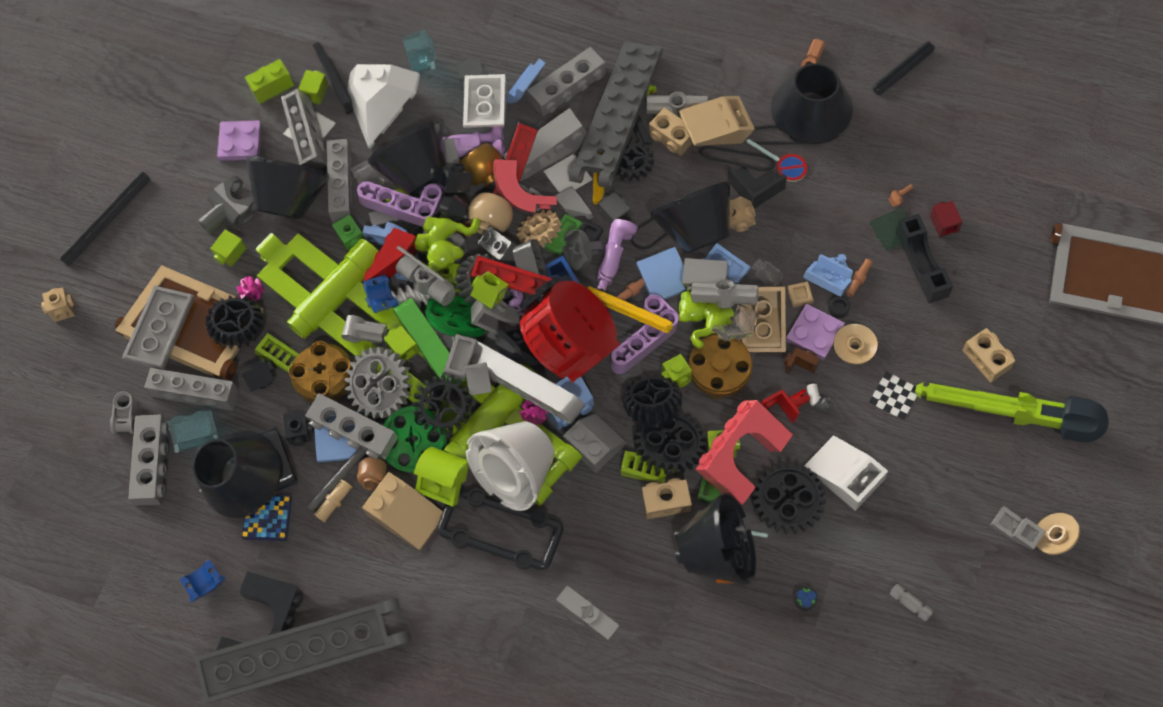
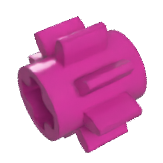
[236,276,264,301]
[520,400,549,426]

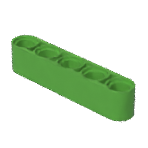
[393,298,466,385]

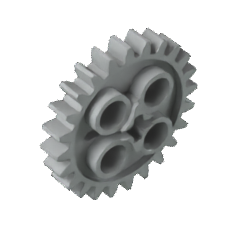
[345,347,413,418]

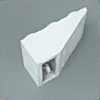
[804,435,888,511]

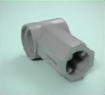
[341,315,387,344]

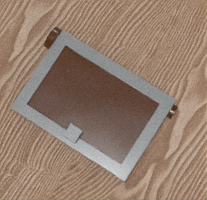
[1049,223,1163,326]

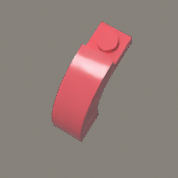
[493,159,557,213]

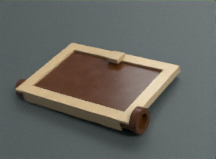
[115,265,264,381]

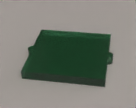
[870,208,908,251]

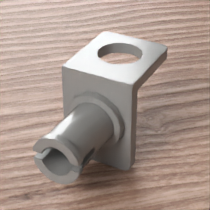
[465,362,491,395]

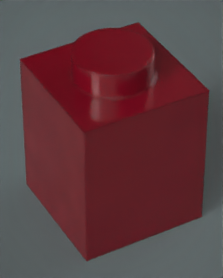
[930,201,963,238]

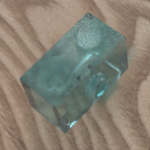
[402,30,437,73]
[167,410,218,453]

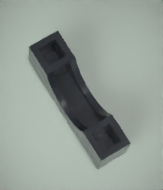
[896,214,953,304]

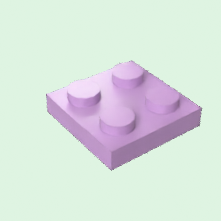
[217,120,262,161]
[786,304,845,360]

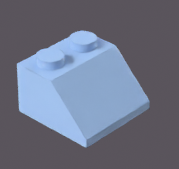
[546,377,594,430]

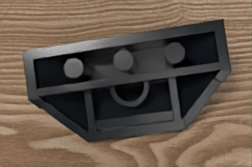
[495,324,542,367]

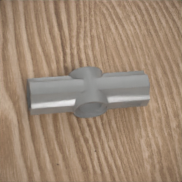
[647,92,708,118]
[691,279,759,308]

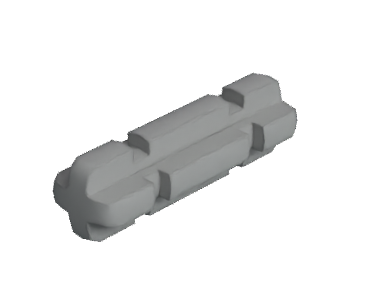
[890,584,933,621]

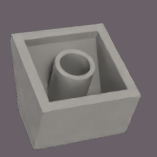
[563,414,627,473]

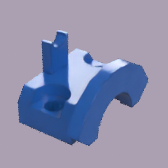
[363,274,398,313]
[179,559,226,602]

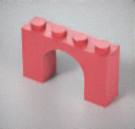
[695,400,793,505]

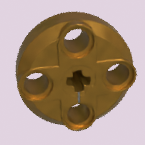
[689,334,752,399]
[289,341,353,404]

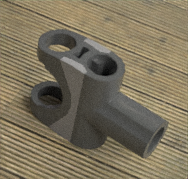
[198,176,257,234]

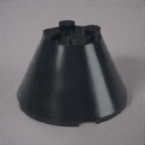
[675,493,756,585]

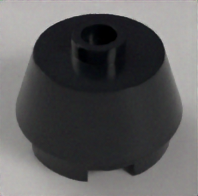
[435,193,470,224]

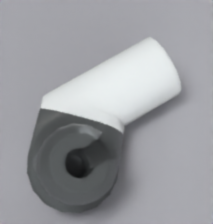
[807,384,833,412]

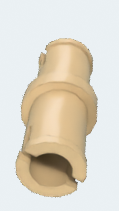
[314,479,353,523]

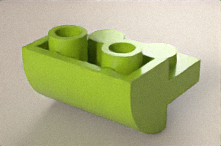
[414,446,469,507]

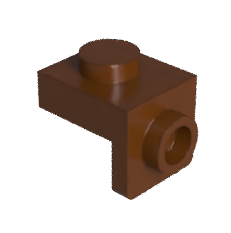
[784,347,820,374]

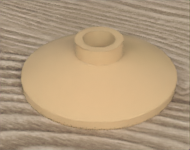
[833,324,878,365]
[1036,513,1080,555]

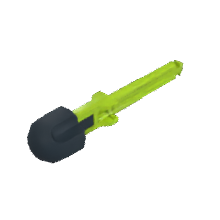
[915,383,1109,442]

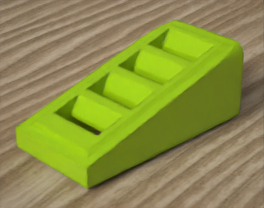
[255,333,299,373]
[621,451,667,484]

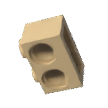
[649,108,693,156]
[962,328,1015,383]

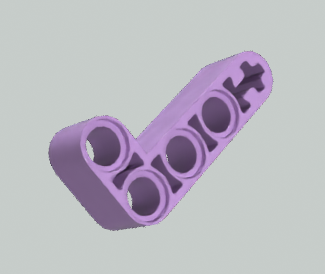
[357,181,443,227]
[610,295,679,374]

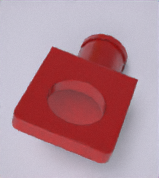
[761,389,810,423]

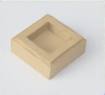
[787,281,814,308]

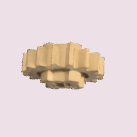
[517,210,562,248]

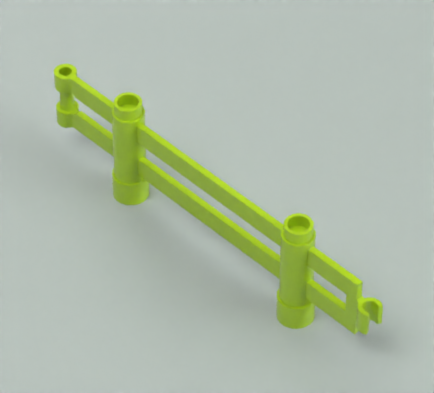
[256,233,582,506]

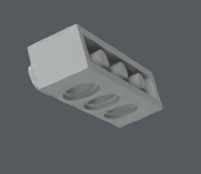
[527,47,606,117]
[281,89,327,170]
[327,139,354,224]
[144,368,239,411]
[305,393,398,460]
[128,414,170,506]

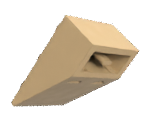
[679,96,755,146]

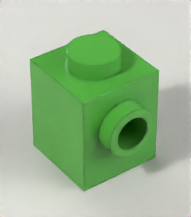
[332,214,364,252]

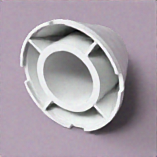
[466,422,554,511]

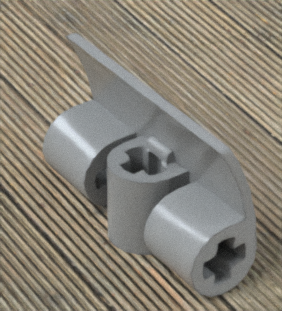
[396,246,455,306]

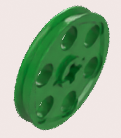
[425,296,487,338]
[383,406,446,473]

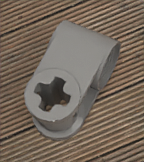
[110,391,139,434]

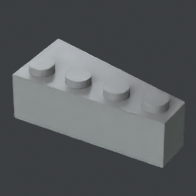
[503,108,587,181]

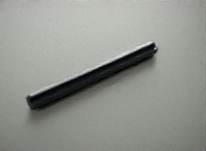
[60,172,150,266]

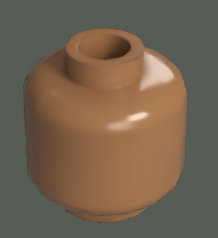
[357,456,387,490]

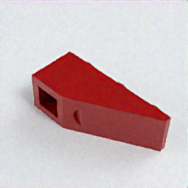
[363,228,417,284]

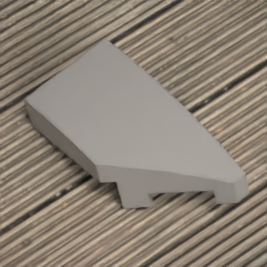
[555,186,593,219]

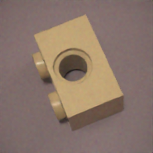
[642,478,692,519]

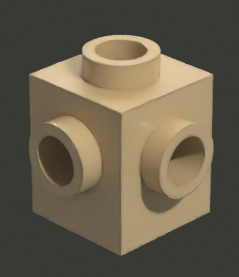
[730,196,756,232]
[41,287,75,322]

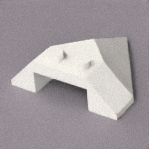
[347,64,420,149]

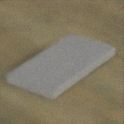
[122,286,195,370]

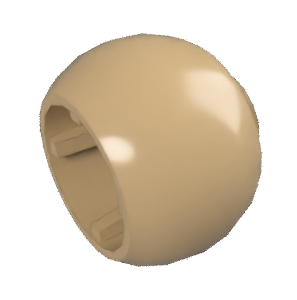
[468,193,513,235]

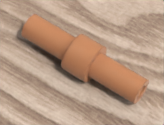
[845,259,873,297]
[617,278,645,301]

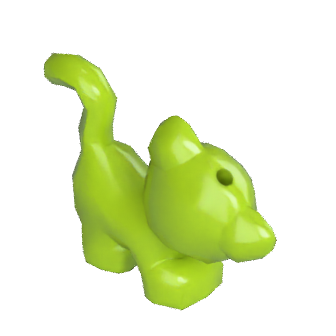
[415,216,480,273]
[678,291,734,349]

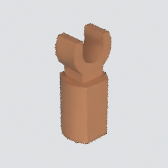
[801,39,826,67]

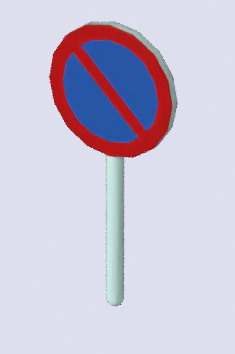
[746,139,807,182]

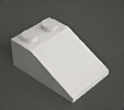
[463,74,507,128]

